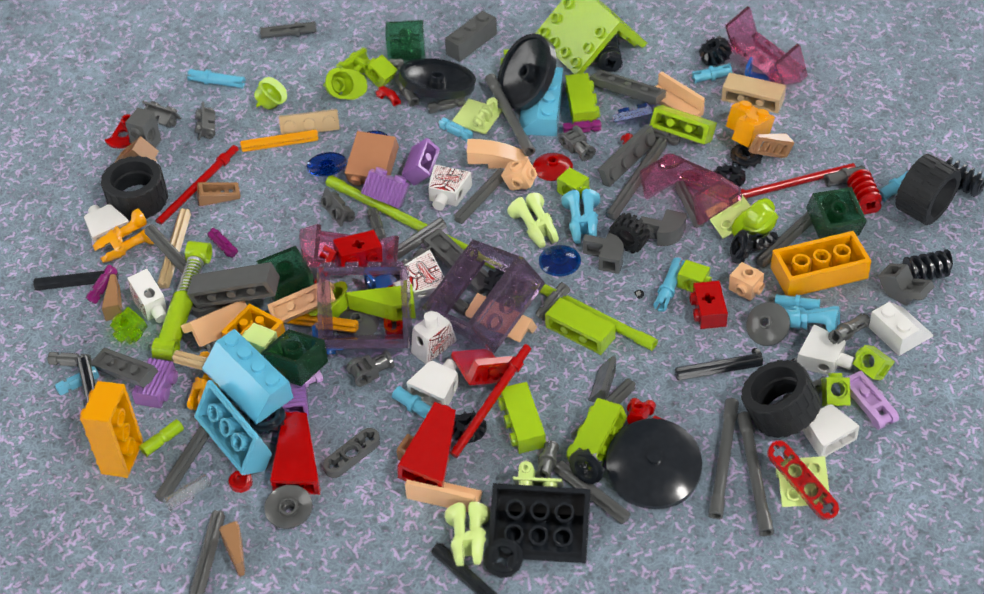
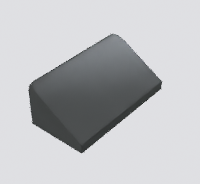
[589,356,616,402]

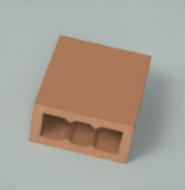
[345,131,399,186]

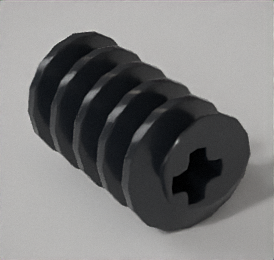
[597,35,623,72]
[946,157,984,197]
[902,249,953,280]

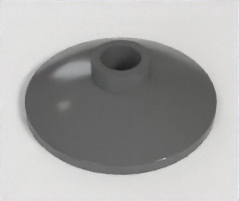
[746,302,790,346]
[337,309,379,341]
[264,485,313,529]

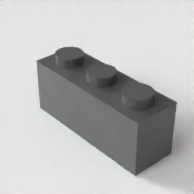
[445,10,497,62]

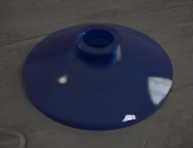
[307,152,347,177]
[539,245,581,277]

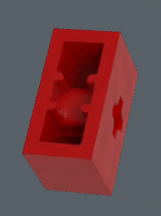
[333,230,383,272]
[689,281,728,329]

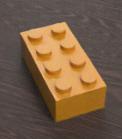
[770,231,871,296]
[80,381,144,478]

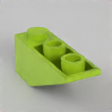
[347,284,416,321]

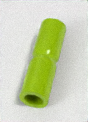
[139,419,184,457]

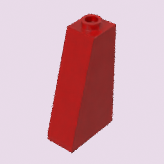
[397,402,456,488]
[270,411,321,495]

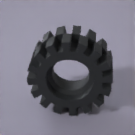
[609,213,650,253]

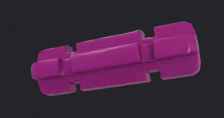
[563,120,602,133]
[207,228,238,258]
[86,265,118,304]

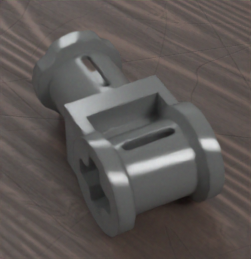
[558,126,596,161]
[346,350,395,387]

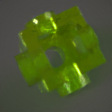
[109,307,148,345]

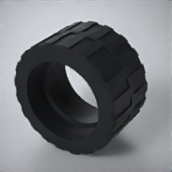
[895,154,961,225]
[101,156,168,221]
[741,360,821,438]

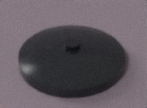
[498,33,557,110]
[399,58,476,99]
[606,418,702,509]

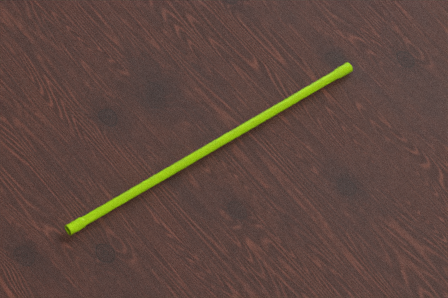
[326,175,658,351]

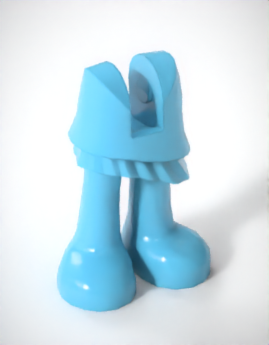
[561,189,600,244]
[783,305,840,332]

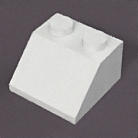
[869,302,933,356]

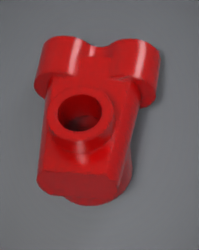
[627,398,656,425]

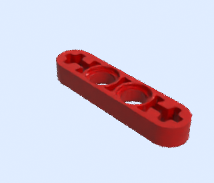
[767,440,839,520]

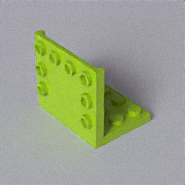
[536,0,648,74]

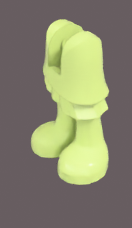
[507,193,559,248]
[445,502,491,566]

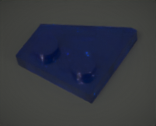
[613,102,658,122]

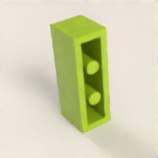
[565,73,600,124]
[650,105,717,144]
[545,297,616,355]
[497,382,546,454]
[566,398,627,470]

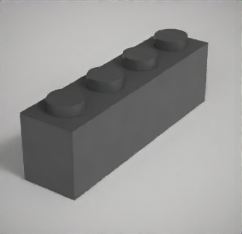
[187,262,280,308]

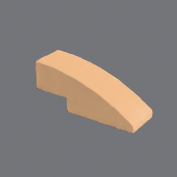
[467,139,528,169]

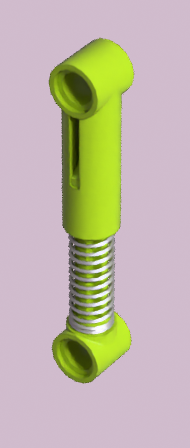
[151,241,212,361]

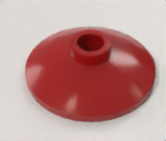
[533,153,573,181]

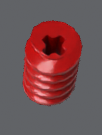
[847,169,882,215]

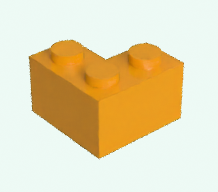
[726,100,775,148]
[221,304,287,341]

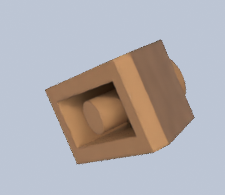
[114,136,159,163]

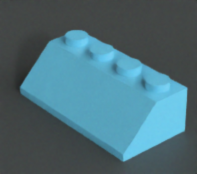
[519,67,563,136]
[202,329,294,425]
[194,380,272,475]

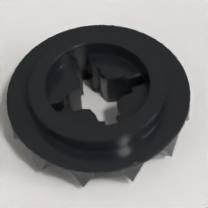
[730,144,763,168]
[713,163,746,189]
[730,230,753,264]
[751,232,779,251]
[249,407,287,435]
[453,410,487,443]
[569,448,606,484]
[483,538,523,579]

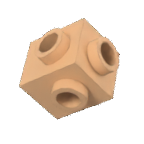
[501,159,537,190]
[729,262,765,301]

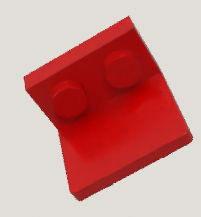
[451,349,513,386]

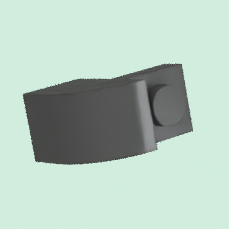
[641,209,687,246]
[583,233,624,274]
[878,263,934,306]

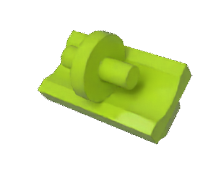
[336,47,370,74]

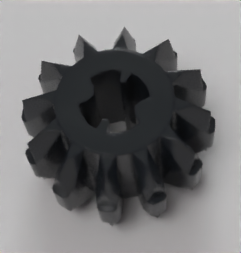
[699,36,733,67]

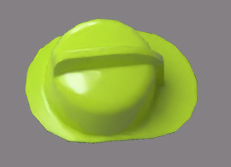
[323,68,368,100]
[254,77,287,110]
[731,198,779,236]
[308,281,349,318]

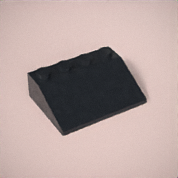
[488,483,591,563]

